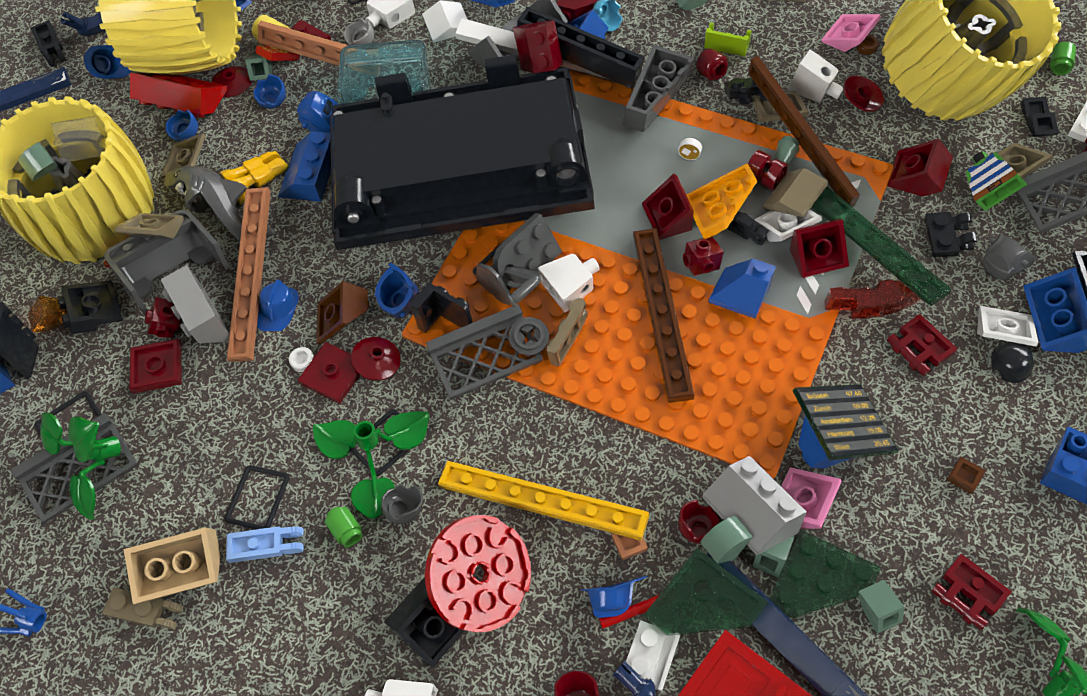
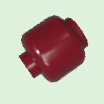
[696,49,728,81]

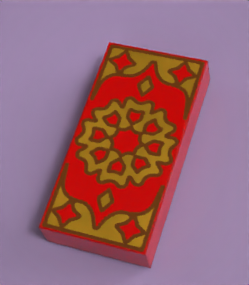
[255,45,300,61]

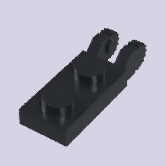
[30,20,67,67]

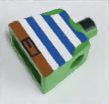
[966,151,1027,211]

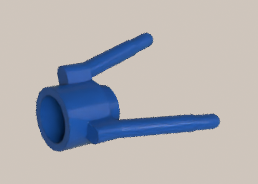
[0,588,47,637]

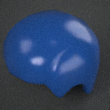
[253,74,286,109]
[165,109,198,142]

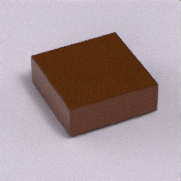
[947,456,986,494]

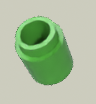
[1050,42,1076,75]
[325,506,363,548]

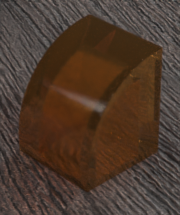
[28,296,66,332]

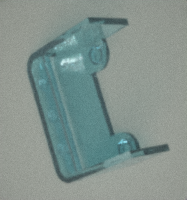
[337,40,430,104]

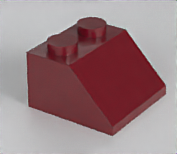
[513,20,563,73]
[887,138,953,197]

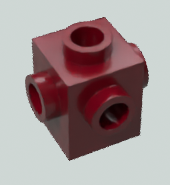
[682,236,724,276]
[144,297,183,338]

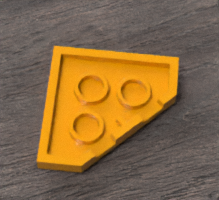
[686,163,757,239]

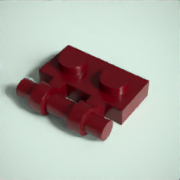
[886,314,957,376]
[931,553,1012,631]

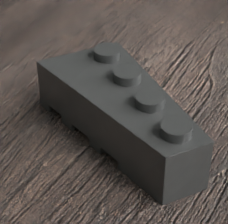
[622,45,695,132]

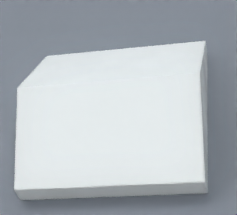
[422,0,468,43]
[754,209,822,242]
[977,306,1038,346]

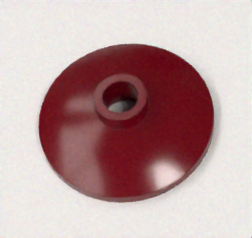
[211,66,252,98]
[843,76,884,112]
[351,337,401,381]

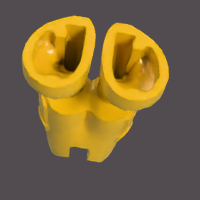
[219,151,289,205]

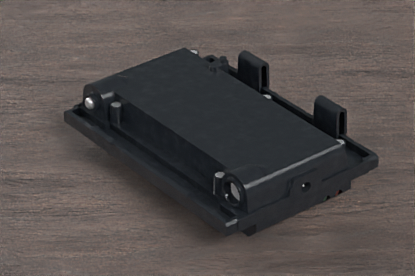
[330,54,595,250]

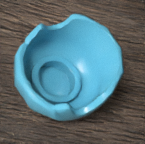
[593,0,623,32]

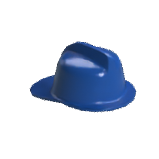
[84,45,132,79]
[257,279,299,331]
[580,575,648,618]

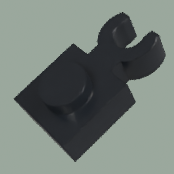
[727,211,769,245]

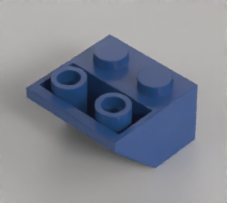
[1040,426,1087,504]

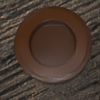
[856,35,879,55]

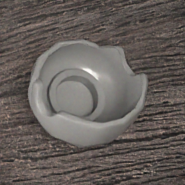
[343,18,374,49]

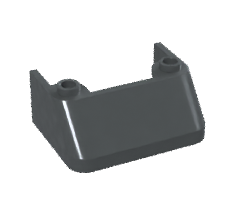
[468,0,568,69]
[104,210,230,316]

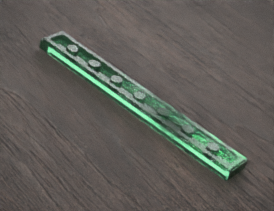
[812,186,951,306]

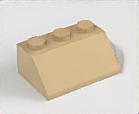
[124,527,221,604]

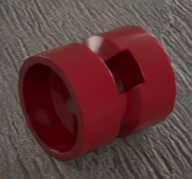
[748,150,788,191]

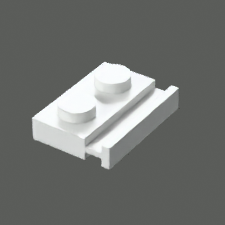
[626,620,680,693]

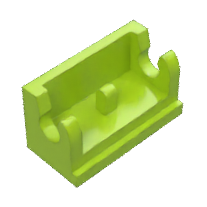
[704,22,752,57]

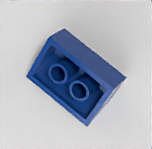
[278,131,331,202]
[1023,267,1087,353]

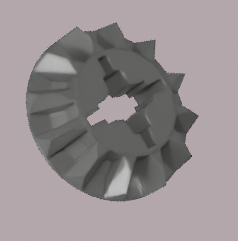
[509,317,549,357]

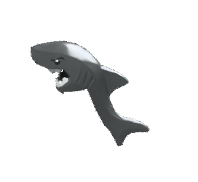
[164,166,276,241]

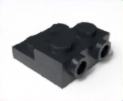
[57,280,122,334]

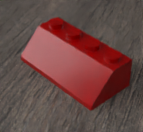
[130,72,227,117]

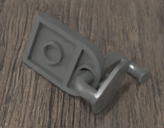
[476,213,562,308]

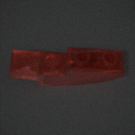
[824,279,931,319]

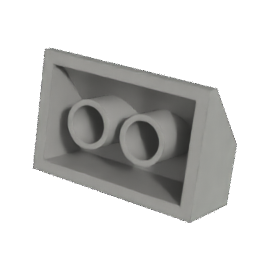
[161,265,230,343]
[702,456,807,555]

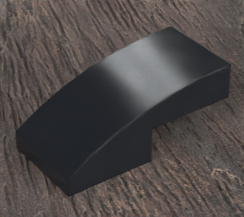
[1020,97,1059,137]

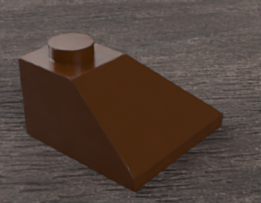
[316,281,369,344]

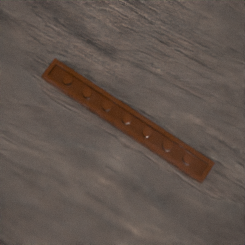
[748,56,860,210]
[633,228,695,403]

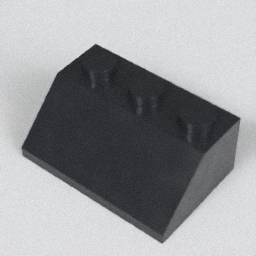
[0,301,39,380]
[384,577,464,668]

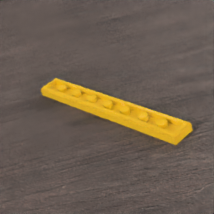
[438,461,650,541]

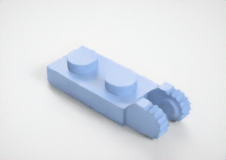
[226,526,304,563]

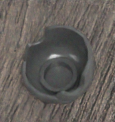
[381,484,423,524]

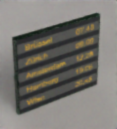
[792,384,899,461]

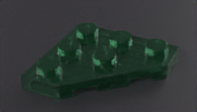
[770,530,881,619]
[644,548,768,636]

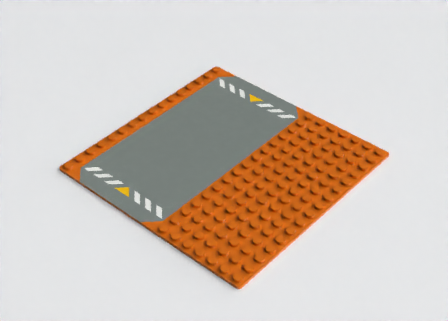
[402,67,894,479]

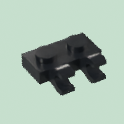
[724,77,767,105]
[924,212,977,257]

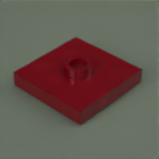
[129,339,182,394]
[297,342,360,404]

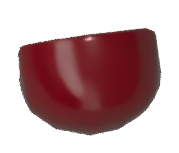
[678,500,720,544]
[554,670,599,696]

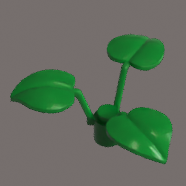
[313,411,429,519]
[40,412,121,520]
[1016,607,1087,696]

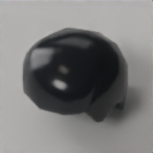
[991,342,1034,383]

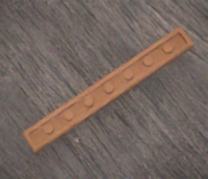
[227,187,271,362]

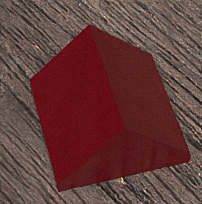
[642,173,694,240]
[789,219,849,278]

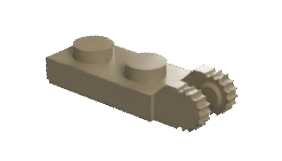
[546,298,588,367]
[102,587,184,630]

